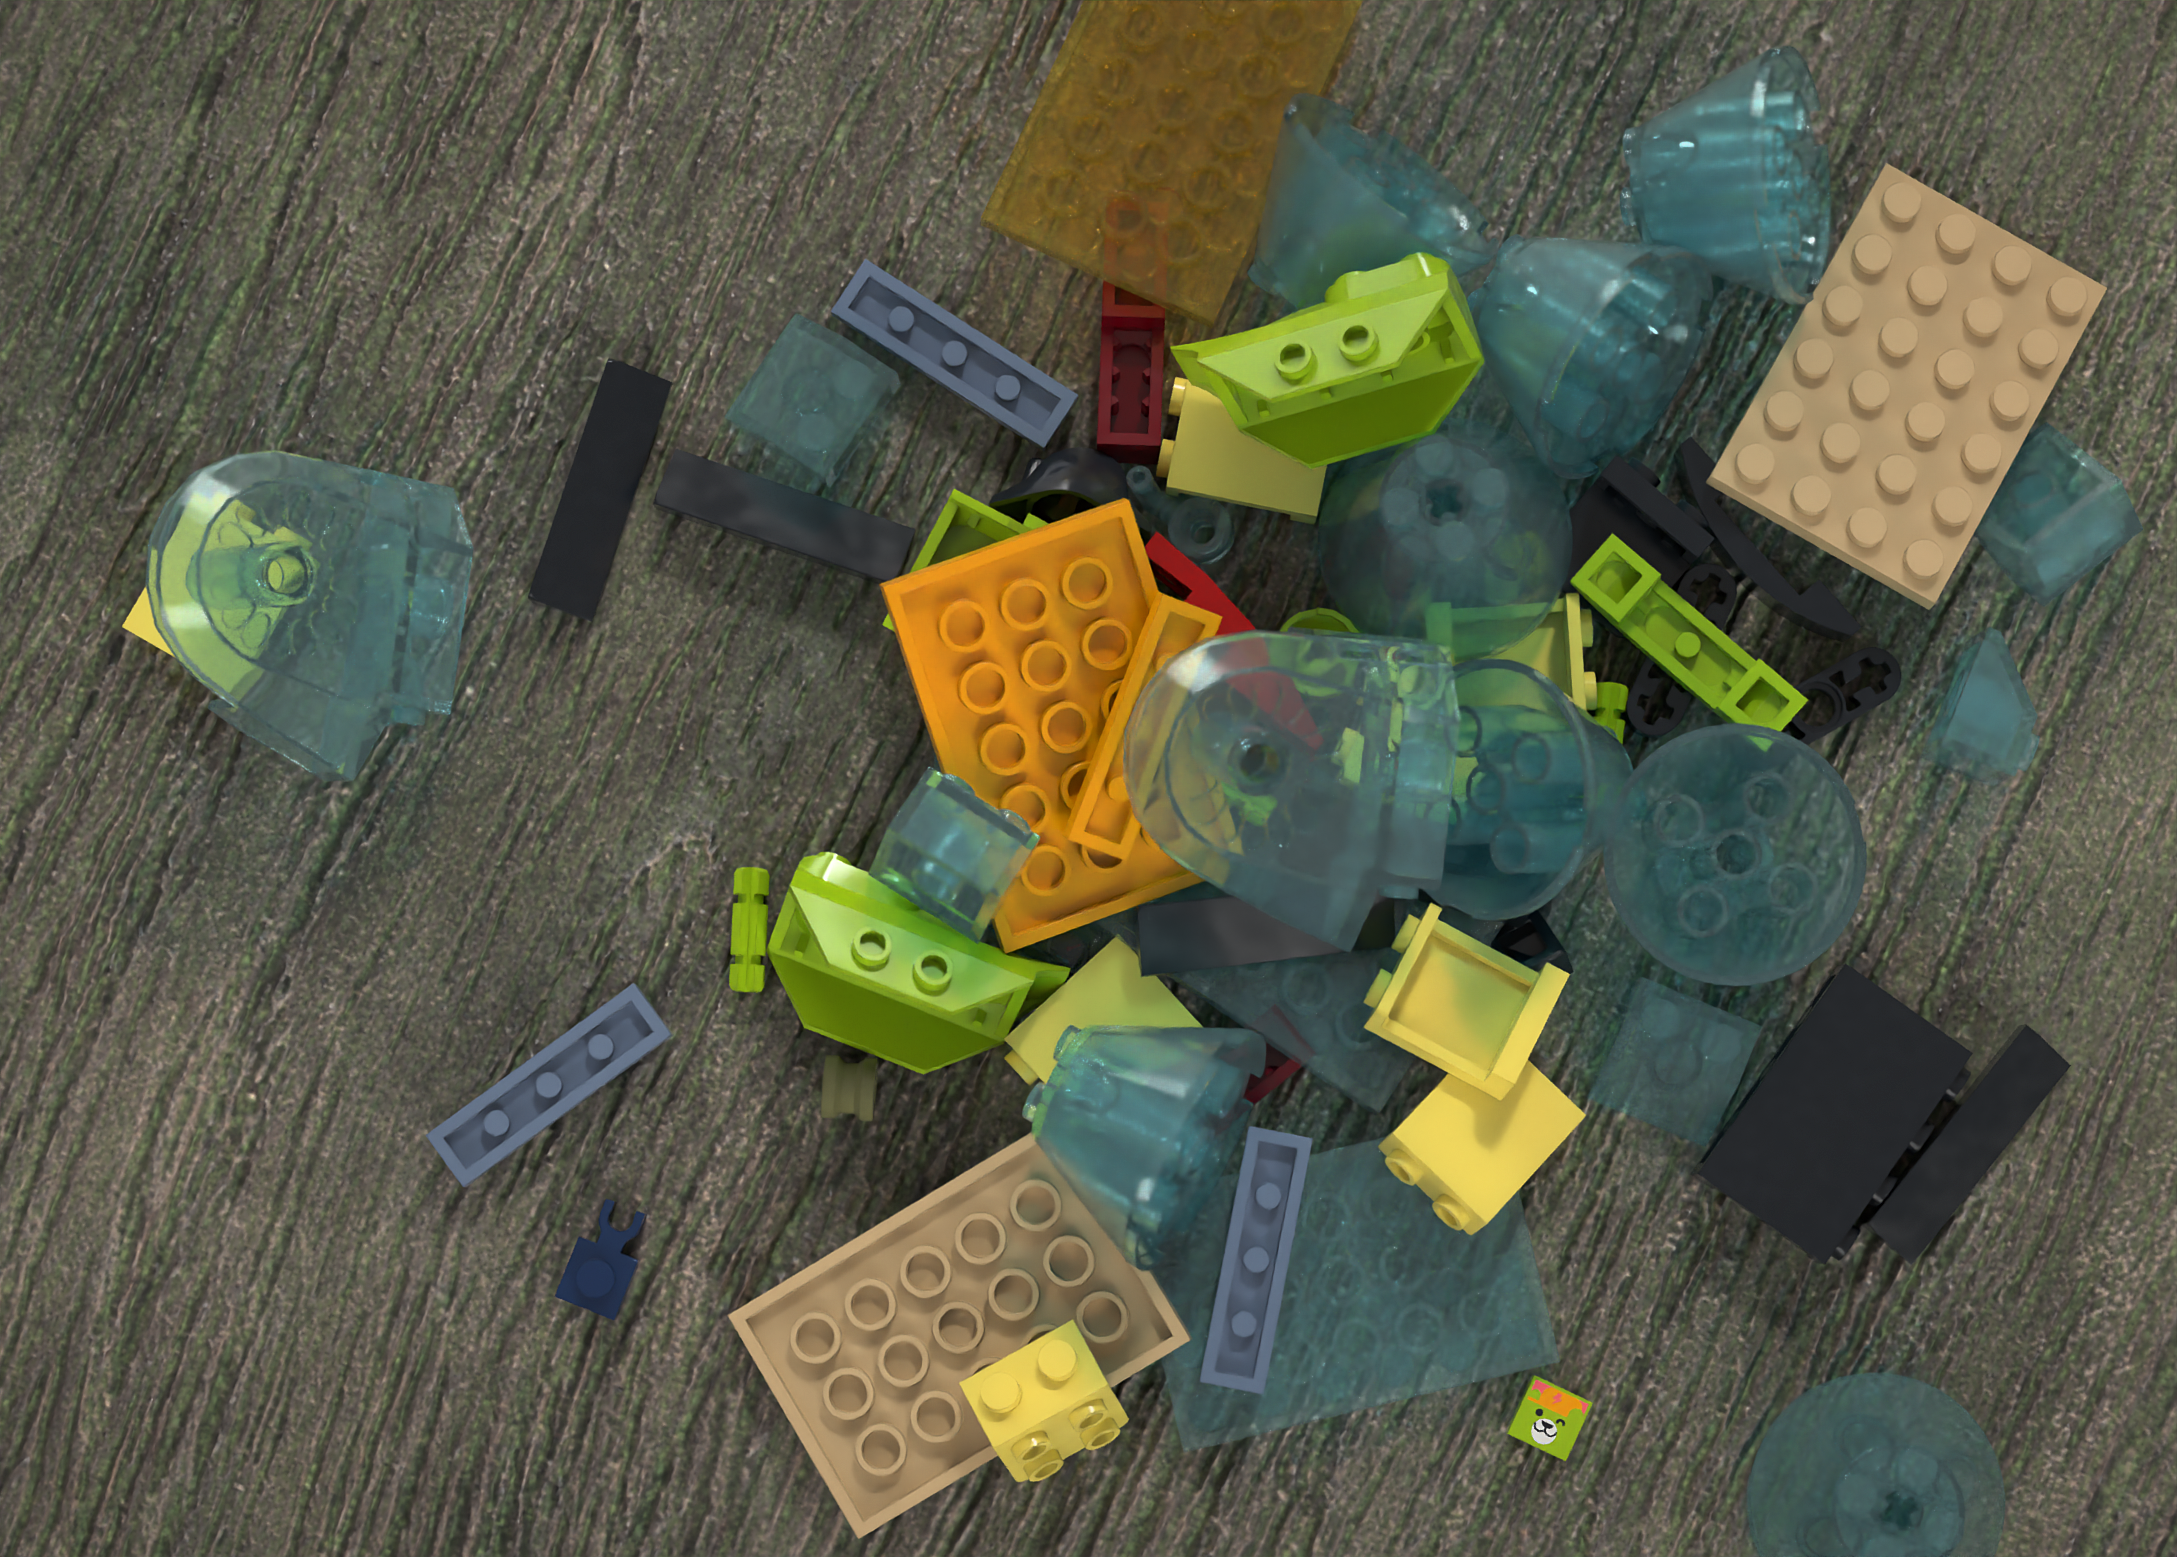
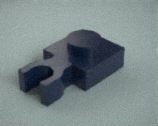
[554,1199,647,1320]

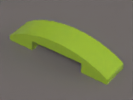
[1570,533,1808,750]

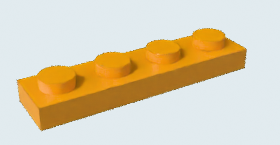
[1063,592,1222,861]

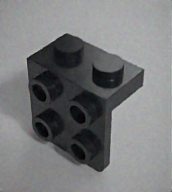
[1532,455,1715,638]

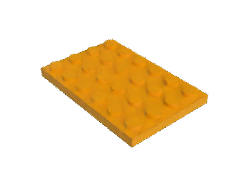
[879,498,1247,954]

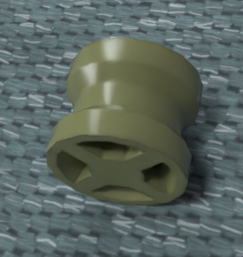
[821,1055,878,1122]

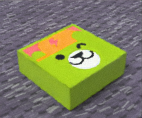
[1506,1374,1593,1461]

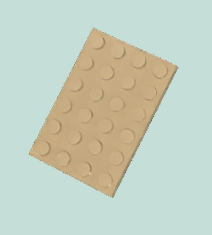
[1706,163,2107,610]
[728,1116,1193,1539]

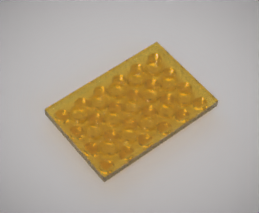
[980,0,1364,328]

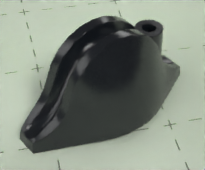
[989,447,1153,546]

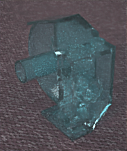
[145,450,474,781]
[1123,627,1460,953]

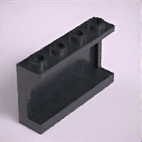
[1691,963,1973,1264]

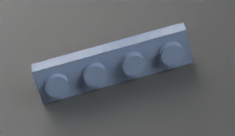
[831,259,1078,451]
[426,983,673,1187]
[1199,1126,1313,1395]

